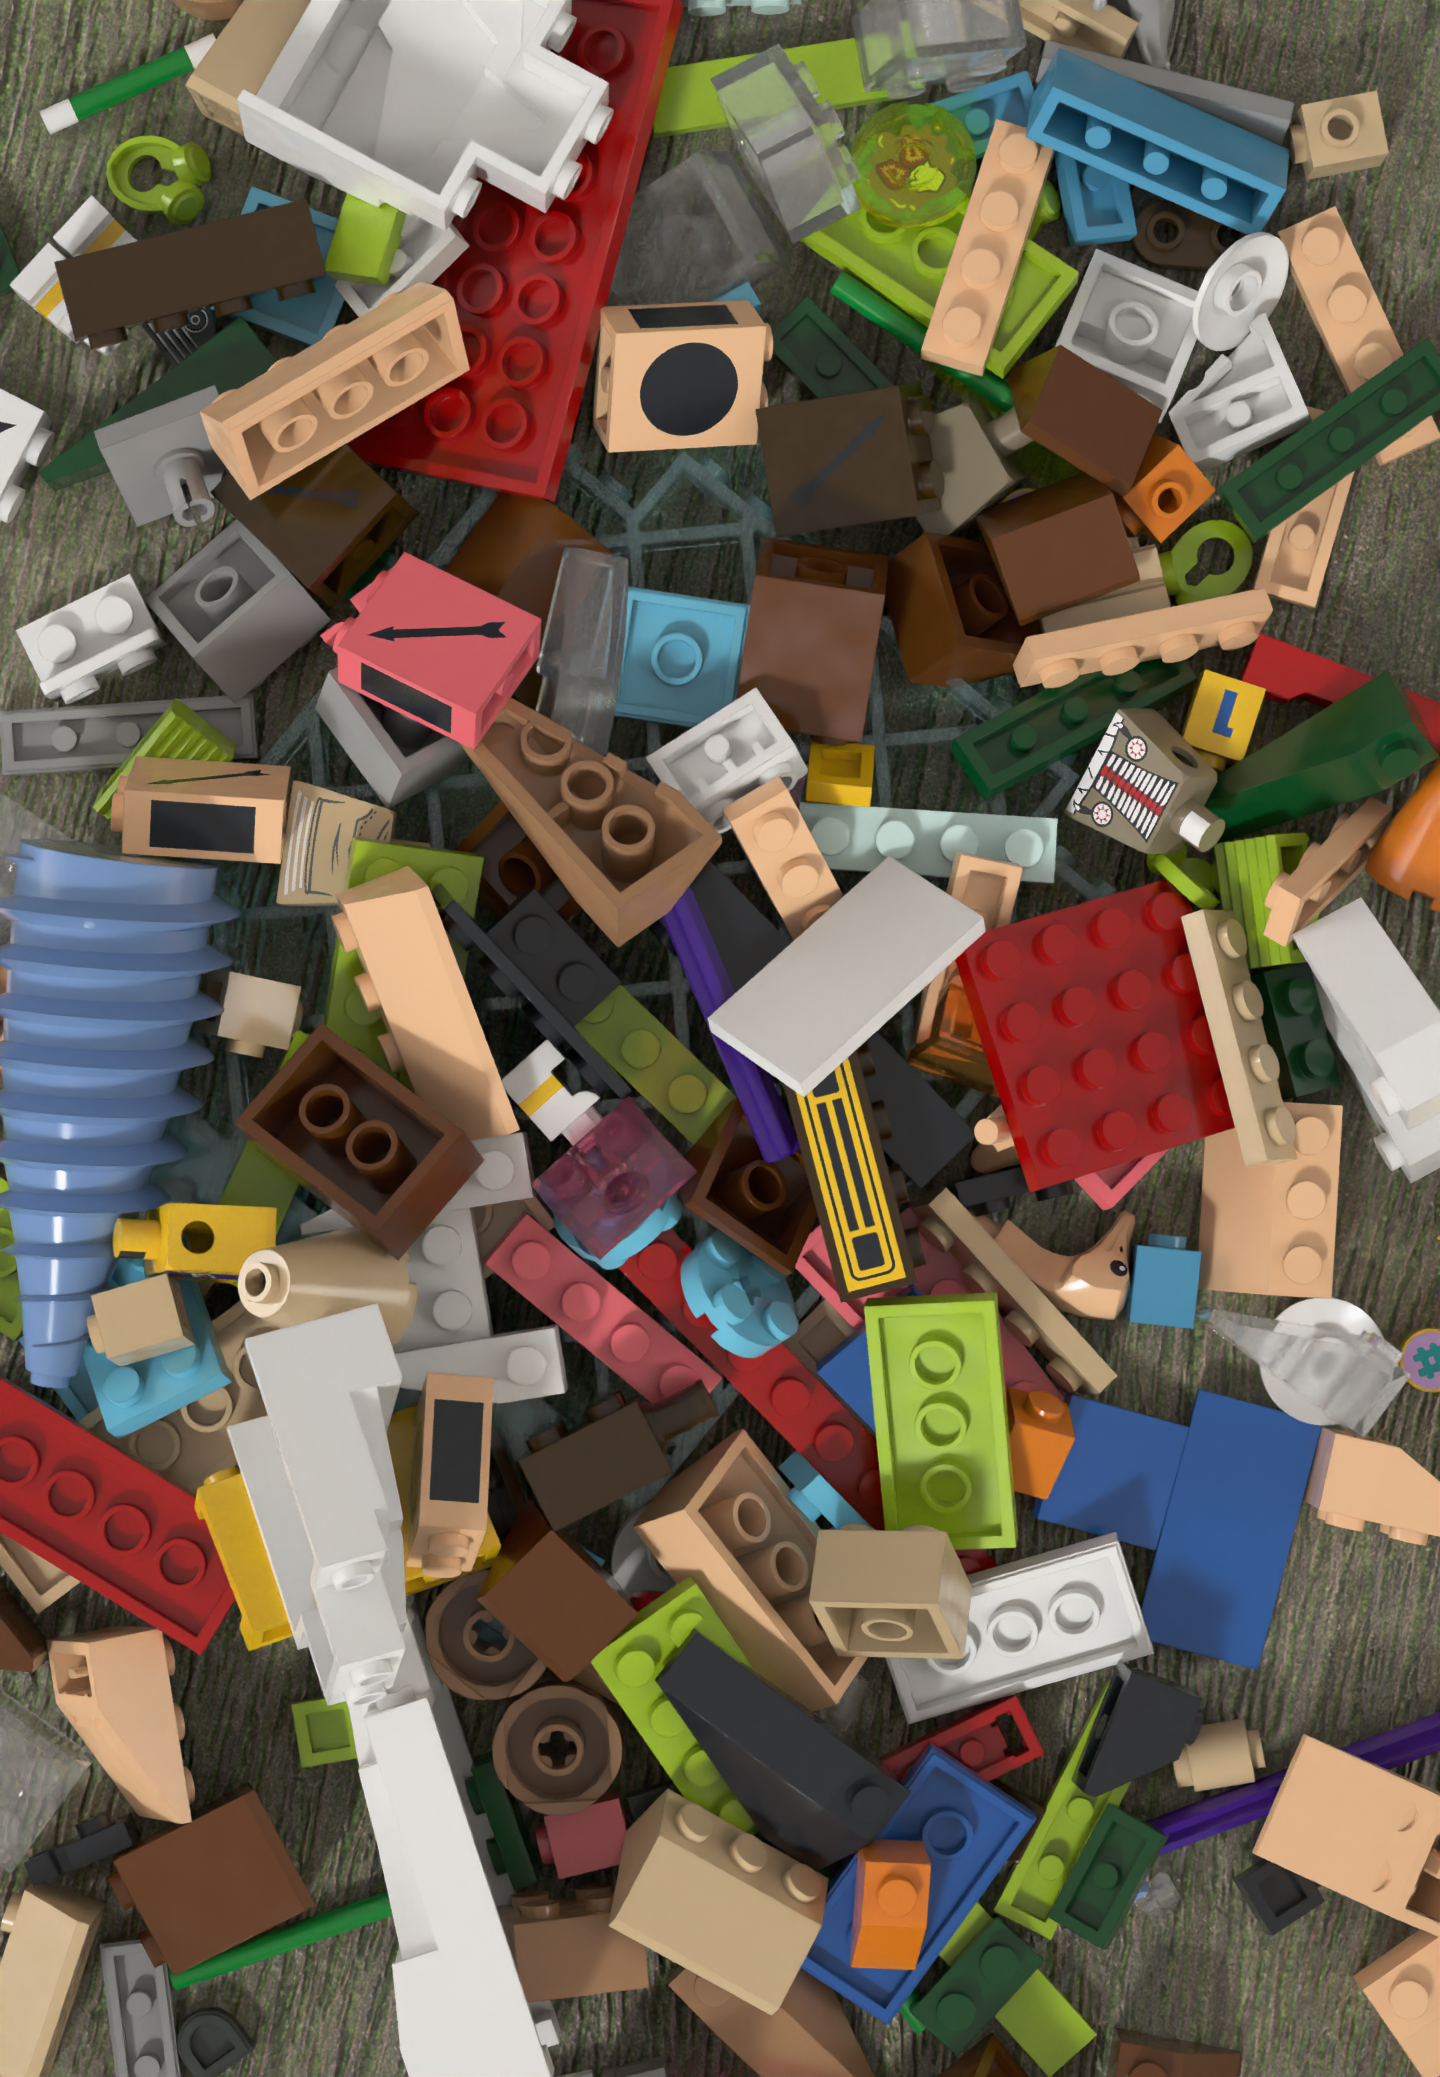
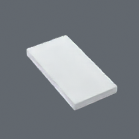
[707,856,986,1097]
[885,1532,1154,1724]

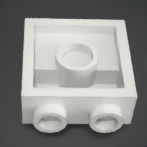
[1054,249,1199,424]

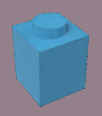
[1124,1233,1202,1329]

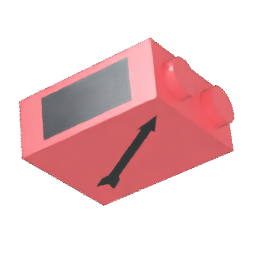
[333,552,541,750]

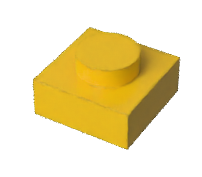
[805,740,875,807]

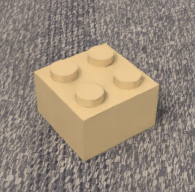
[809,1524,972,1659]

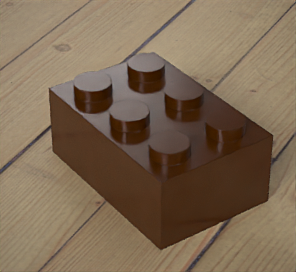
[234,1023,484,1261]

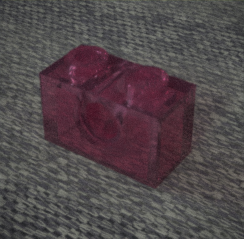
[531,1096,697,1260]

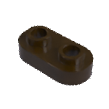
[1131,201,1247,272]

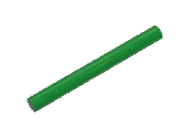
[829,271,1014,412]
[168,1891,393,1990]

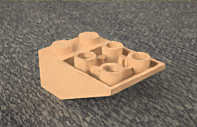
[1303,1426,1440,1546]
[46,1625,195,1824]
[1252,1734,1440,1937]

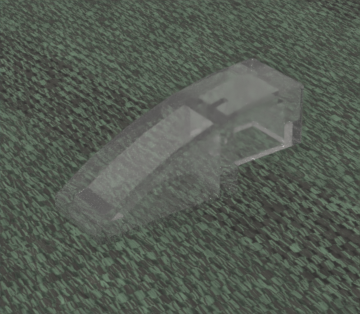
[536,546,628,757]

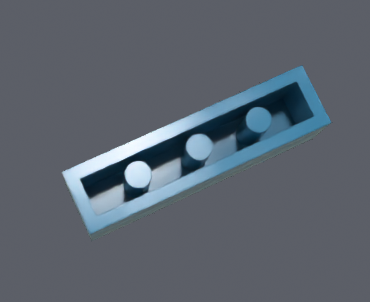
[1026,48,1289,235]

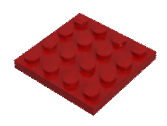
[955,879,1235,1193]

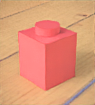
[535,1789,629,1879]

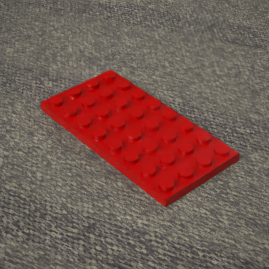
[347,0,684,503]

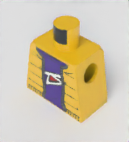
[112,1203,277,1284]

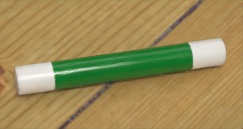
[39,33,216,135]

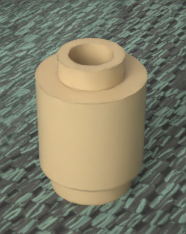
[1173,1718,1266,1792]

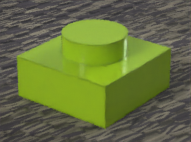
[291,1696,357,1768]

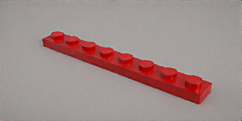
[618,1228,1000,1575]

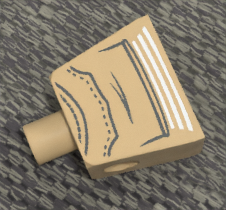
[276,780,431,907]

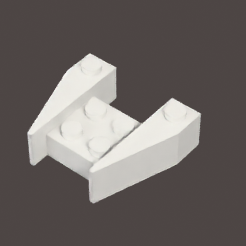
[1292,897,1440,1183]
[300,1132,568,1404]

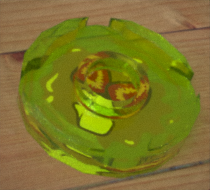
[849,101,977,230]

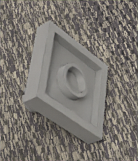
[94,385,227,527]

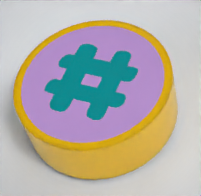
[1397,1328,1440,1392]

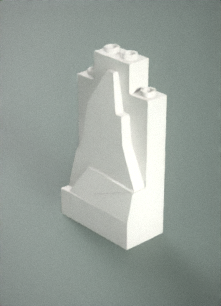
[349,1601,561,2077]

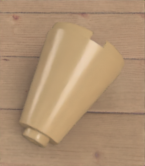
[238,1227,417,1347]

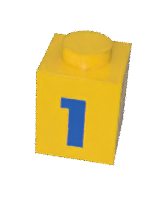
[1180,669,1266,773]

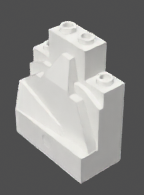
[237,0,614,231]
[227,1303,407,1708]

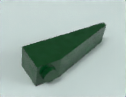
[38,316,277,491]
[1204,670,1440,844]

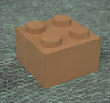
[496,1883,649,2003]

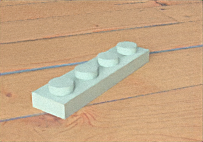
[799,802,1058,884]

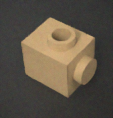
[1287,90,1389,180]
[193,969,303,1058]
[86,1273,196,1367]

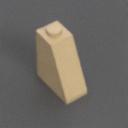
[185,0,311,138]

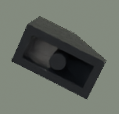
[1071,1661,1204,1797]

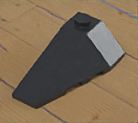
[655,1628,911,1871]

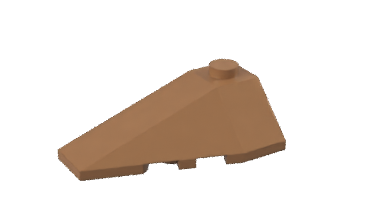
[460,698,722,947]
[668,1964,876,2077]

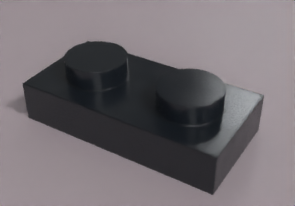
[952,1165,1075,1217]

